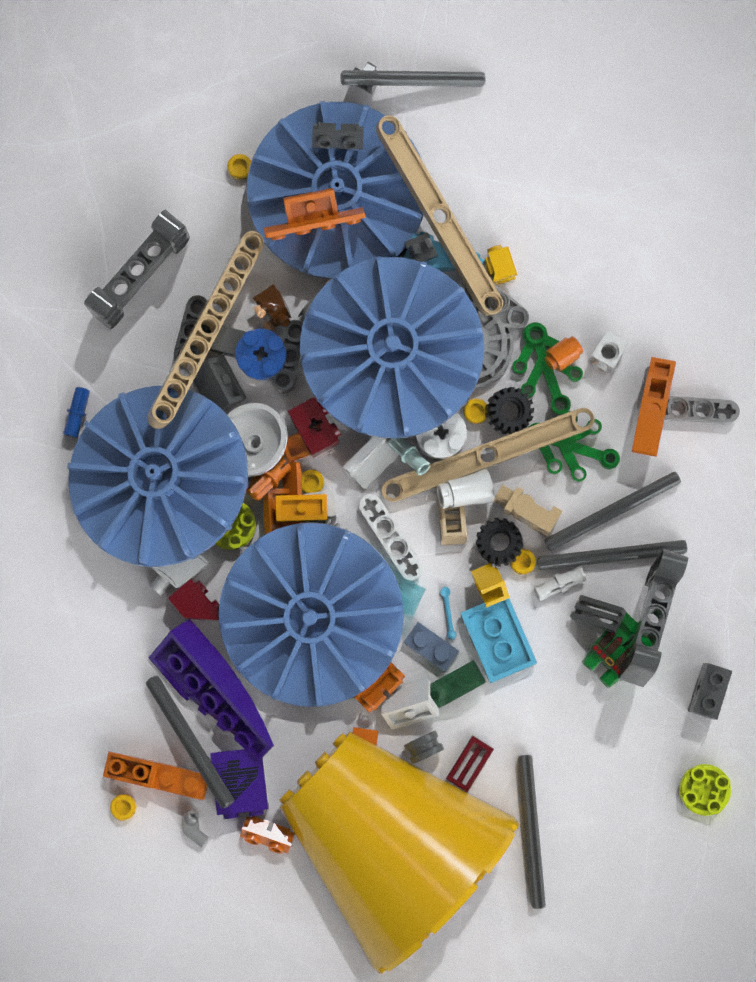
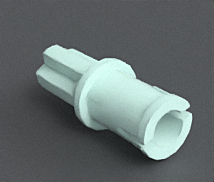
[389,438,430,475]

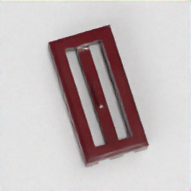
[445,735,494,793]

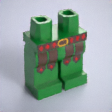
[582,612,660,688]

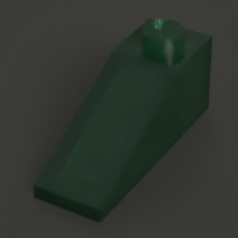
[430,660,486,708]

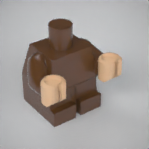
[253,284,291,332]

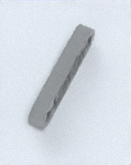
[664,396,740,424]

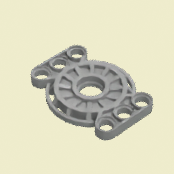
[463,284,529,406]

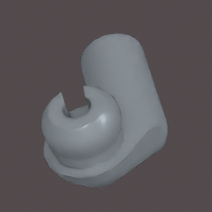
[182,809,209,847]

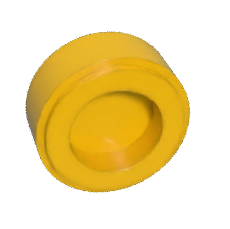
[227,154,251,180]
[463,398,488,424]
[301,469,324,494]
[510,549,536,575]
[110,794,137,820]

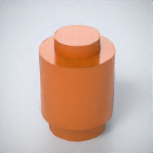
[544,336,583,372]

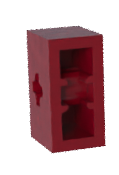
[288,397,341,458]

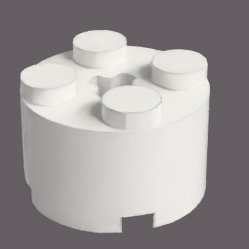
[415,413,467,461]

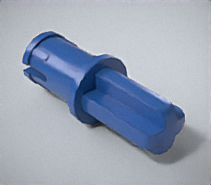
[62,387,90,438]

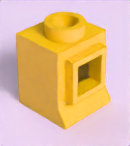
[484,245,518,285]
[471,563,510,607]

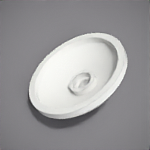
[227,403,288,477]

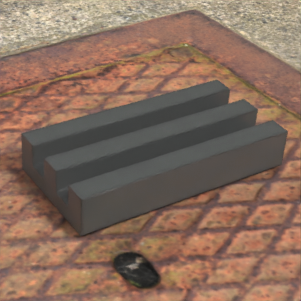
[570,595,626,634]

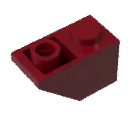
[168,579,219,622]

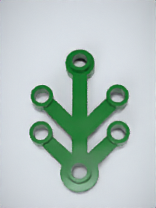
[512,322,583,416]
[529,411,620,482]

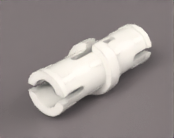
[534,566,587,601]

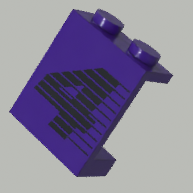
[210,749,269,819]

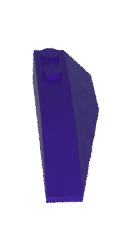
[148,619,274,760]

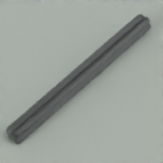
[340,70,486,87]
[544,472,681,551]
[537,540,687,570]
[146,676,234,809]
[518,755,546,909]

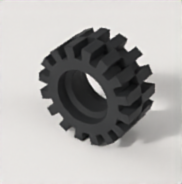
[485,387,534,434]
[476,517,523,567]

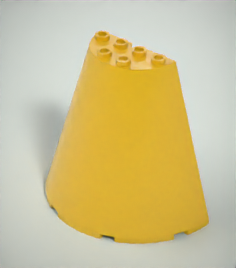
[279,732,519,974]

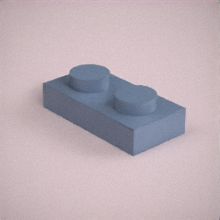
[403,622,459,672]

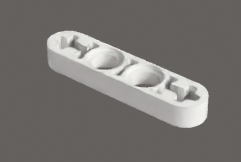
[359,494,423,581]

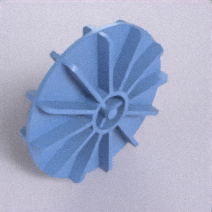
[247,100,423,279]
[300,256,484,438]
[67,386,249,567]
[219,523,404,707]

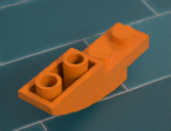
[632,357,676,457]
[103,751,208,800]

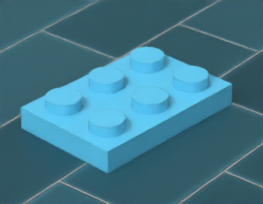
[460,598,537,683]

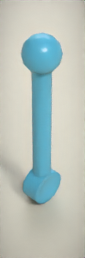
[440,587,457,640]

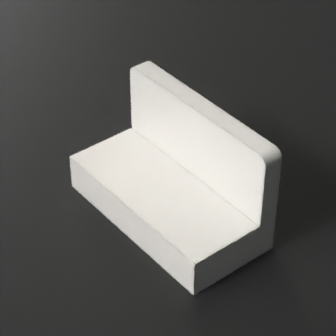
[343,436,399,489]
[381,678,439,730]

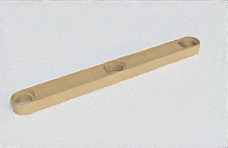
[376,115,503,316]
[382,408,595,502]

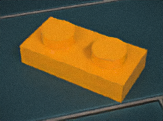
[275,494,328,522]

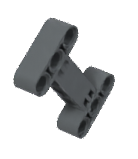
[84,209,190,330]
[173,295,303,394]
[618,549,688,687]

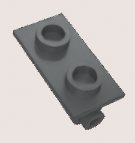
[312,122,364,150]

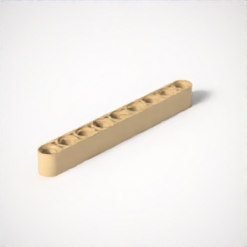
[147,231,264,429]

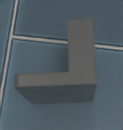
[193,354,246,410]

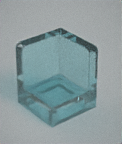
[399,578,426,617]

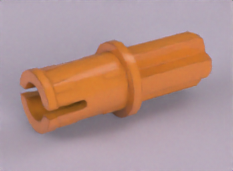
[249,459,291,501]

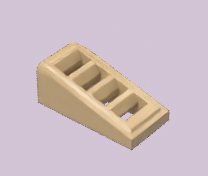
[438,499,467,545]

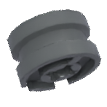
[404,730,444,764]

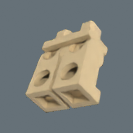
[494,484,562,537]

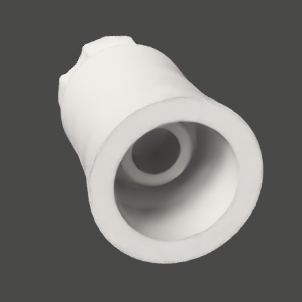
[437,469,494,509]

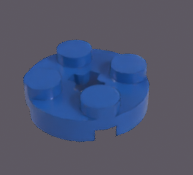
[235,329,287,380]

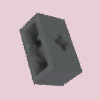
[688,663,732,720]

